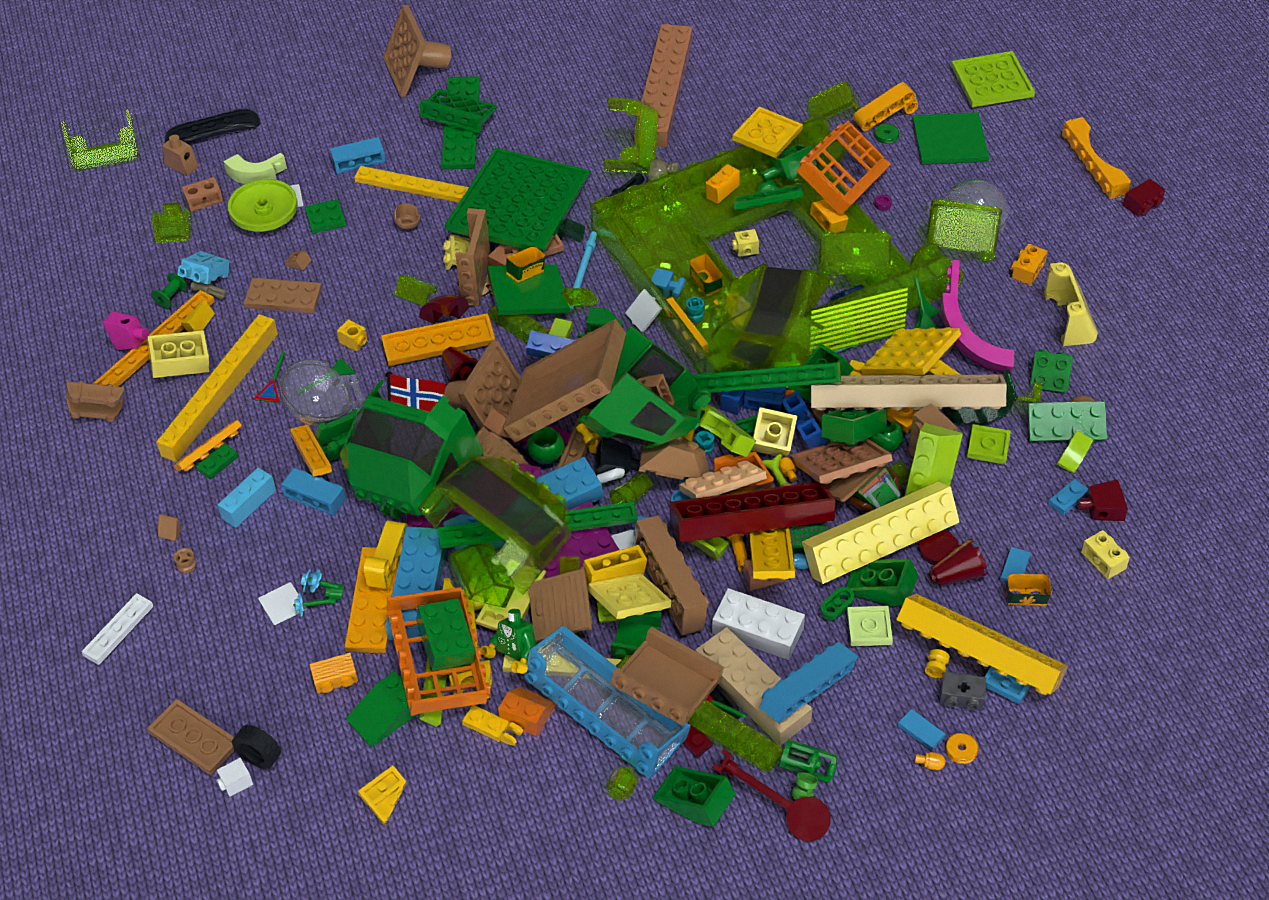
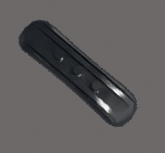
[165,109,260,144]

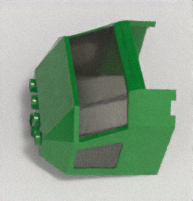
[578,325,711,449]
[340,379,484,519]

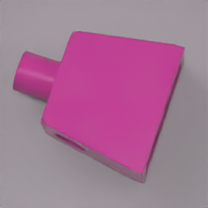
[102,311,149,350]

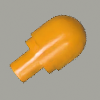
[779,457,797,482]
[914,752,946,770]

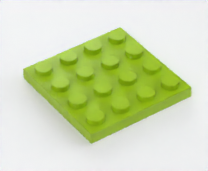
[951,51,1035,107]

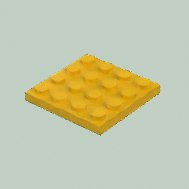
[861,327,961,375]

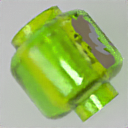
[606,767,638,801]

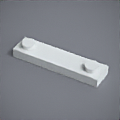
[81,593,154,665]

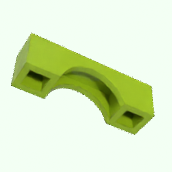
[699,405,756,457]

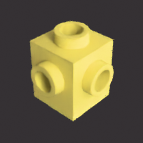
[732,229,759,257]

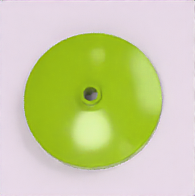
[228,179,298,232]

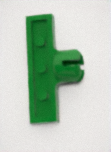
[733,179,803,211]

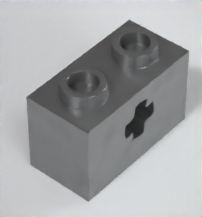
[940,672,986,710]

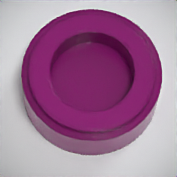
[874,195,892,211]

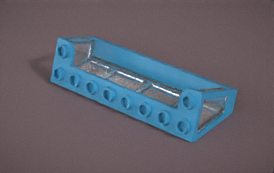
[524,625,691,780]

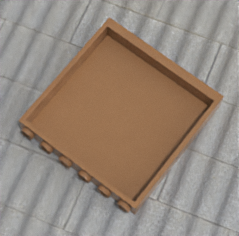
[504,319,626,442]

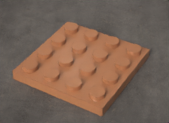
[790,439,893,484]

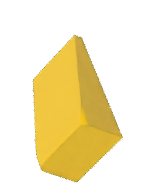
[181,300,215,332]

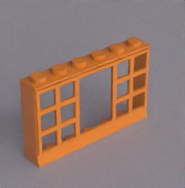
[796,120,891,215]
[387,587,490,716]

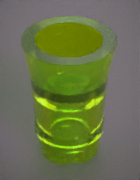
[609,472,652,504]

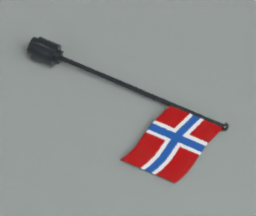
[385,371,447,455]

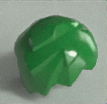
[869,423,905,452]

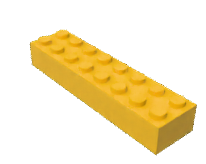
[897,593,1068,695]

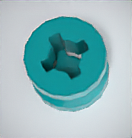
[695,430,714,455]

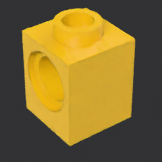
[337,319,367,351]

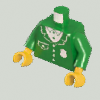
[480,609,537,674]

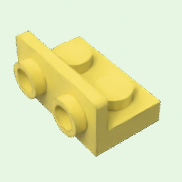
[443,234,470,270]

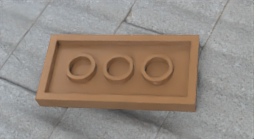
[244,278,322,313]
[147,699,235,776]

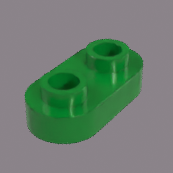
[820,587,855,621]

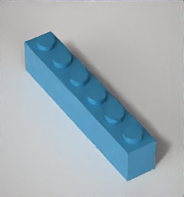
[759,642,858,724]

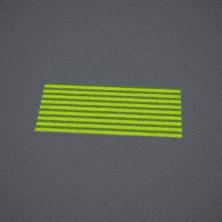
[810,288,908,355]

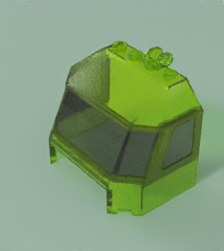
[709,263,835,388]
[418,455,571,595]

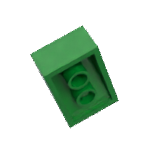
[786,343,854,403]
[846,559,919,606]
[346,671,418,748]
[652,766,736,827]

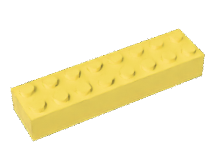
[802,481,959,584]

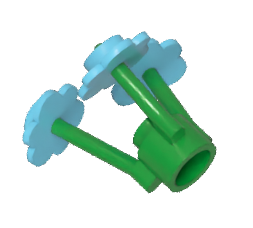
[293,569,343,617]

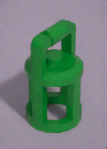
[779,738,838,782]

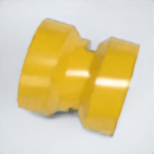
[925,649,950,678]

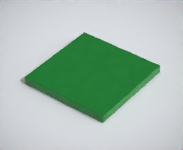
[912,112,989,165]
[487,264,570,315]

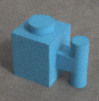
[649,268,686,299]

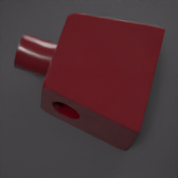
[1077,480,1128,521]

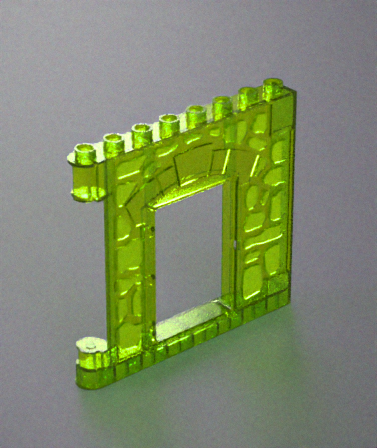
[590,117,964,394]

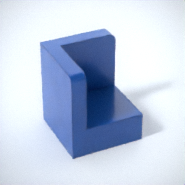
[720,390,745,415]

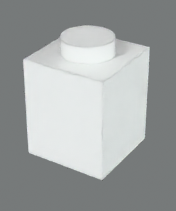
[216,758,253,797]

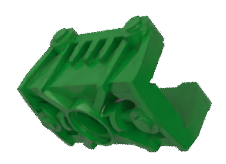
[316,409,371,463]

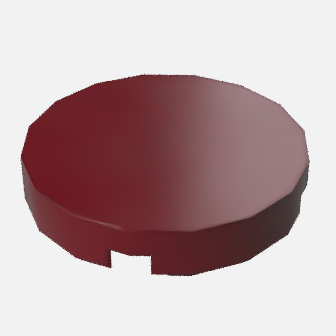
[919,530,959,565]

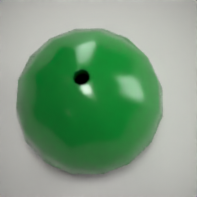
[527,427,565,465]

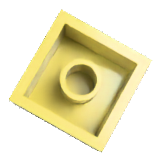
[751,407,797,458]

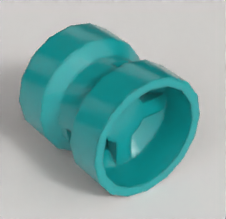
[686,297,704,322]

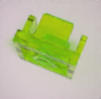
[152,202,192,243]

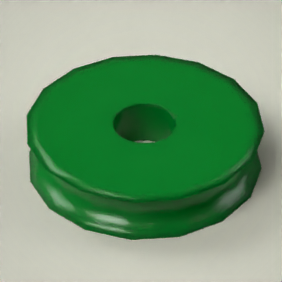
[874,124,899,144]

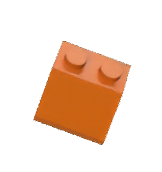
[498,687,557,737]

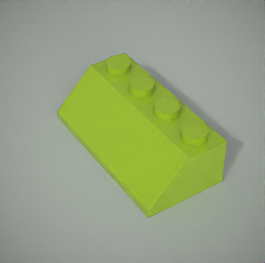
[905,423,963,496]

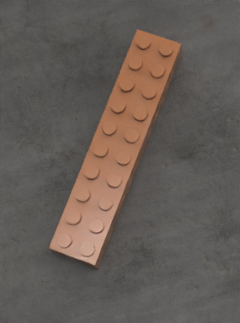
[634,24,693,148]

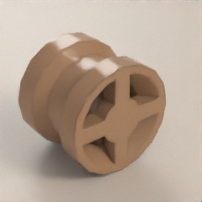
[174,548,197,573]

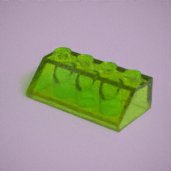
[449,543,515,608]

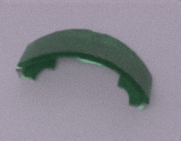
[943,369,1016,426]

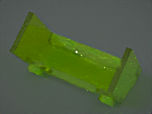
[603,98,659,173]
[61,109,139,170]

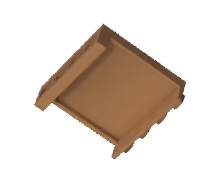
[455,208,490,306]
[610,627,724,726]

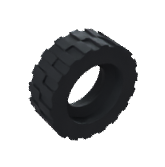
[232,724,282,769]

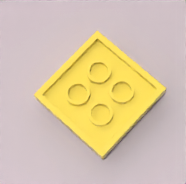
[588,573,672,619]

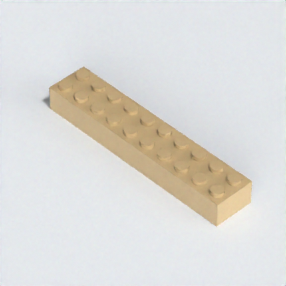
[811,374,1007,410]

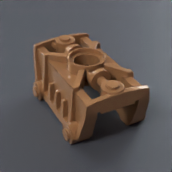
[66,380,124,422]
[476,426,529,470]

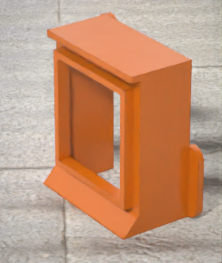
[713,451,774,494]

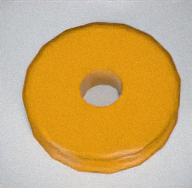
[945,733,978,764]

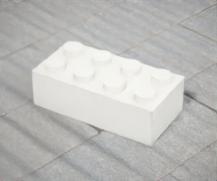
[712,588,805,660]

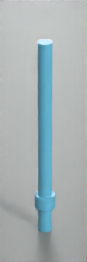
[568,231,597,312]

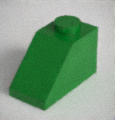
[587,307,623,334]

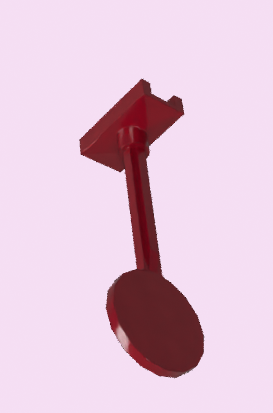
[712,749,831,841]

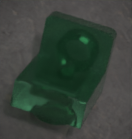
[557,218,585,242]

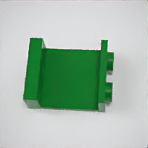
[611,611,662,660]

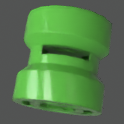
[792,772,818,800]

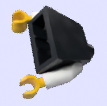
[588,436,640,484]

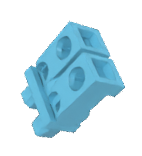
[178,251,230,284]

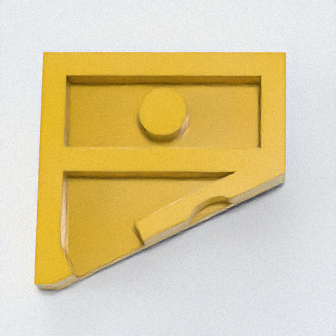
[358,765,406,825]

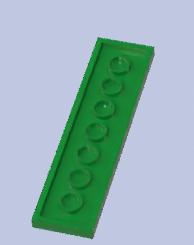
[441,76,480,170]

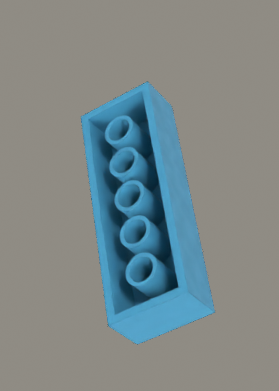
[386,527,447,642]

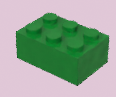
[822,407,887,445]
[416,598,475,672]

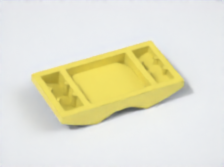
[475,559,546,631]

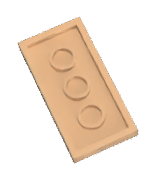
[679,461,767,499]

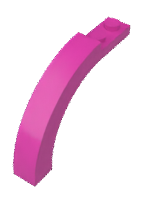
[941,260,1014,374]

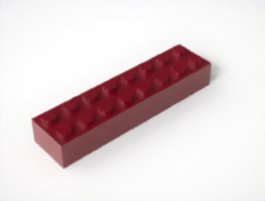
[670,482,835,542]

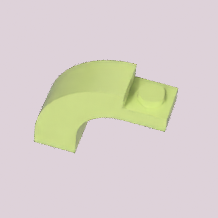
[223,153,287,184]

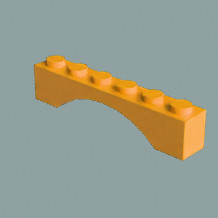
[1062,117,1131,199]

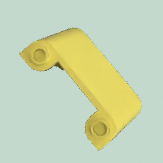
[1044,263,1098,346]

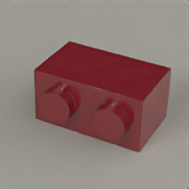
[1123,179,1165,217]

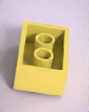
[147,330,209,378]

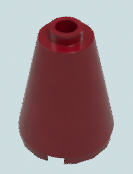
[442,347,479,382]
[929,538,988,586]

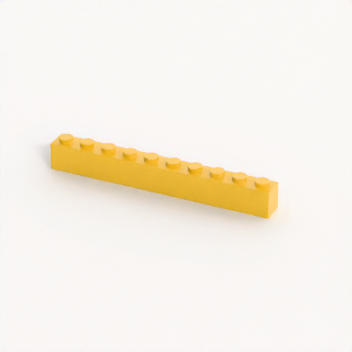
[156,314,278,462]

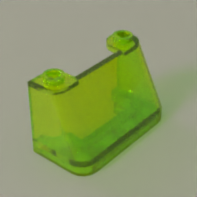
[924,199,1002,261]
[818,231,891,280]

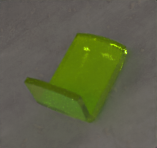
[808,81,862,125]

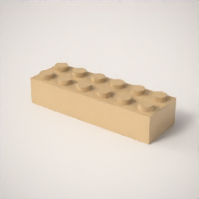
[695,627,812,746]

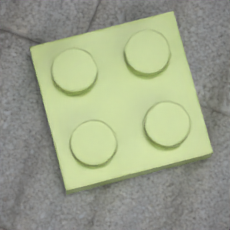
[847,606,893,646]

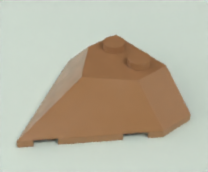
[639,436,710,480]

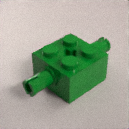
[761,144,824,182]

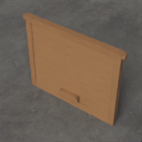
[814,462,888,503]
[528,567,593,643]

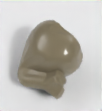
[647,159,683,190]

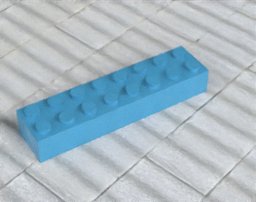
[443,457,604,565]

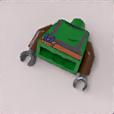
[843,465,901,512]

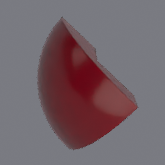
[419,295,469,324]

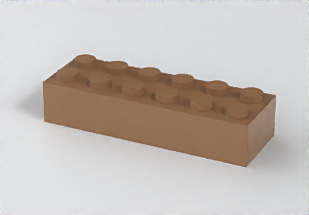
[634,515,709,636]

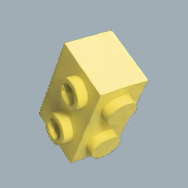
[1081,530,1130,580]

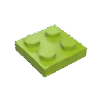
[967,424,1011,464]

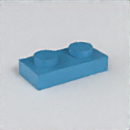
[1048,479,1088,516]
[985,666,1030,705]

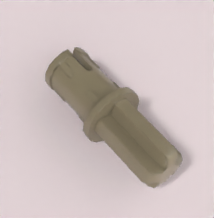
[191,281,227,299]

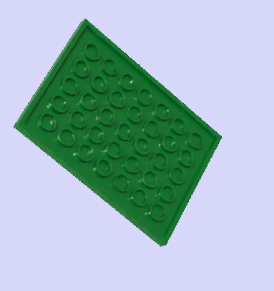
[445,148,590,253]

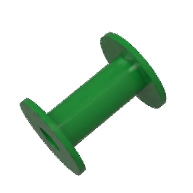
[151,273,187,309]

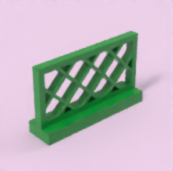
[420,89,497,133]

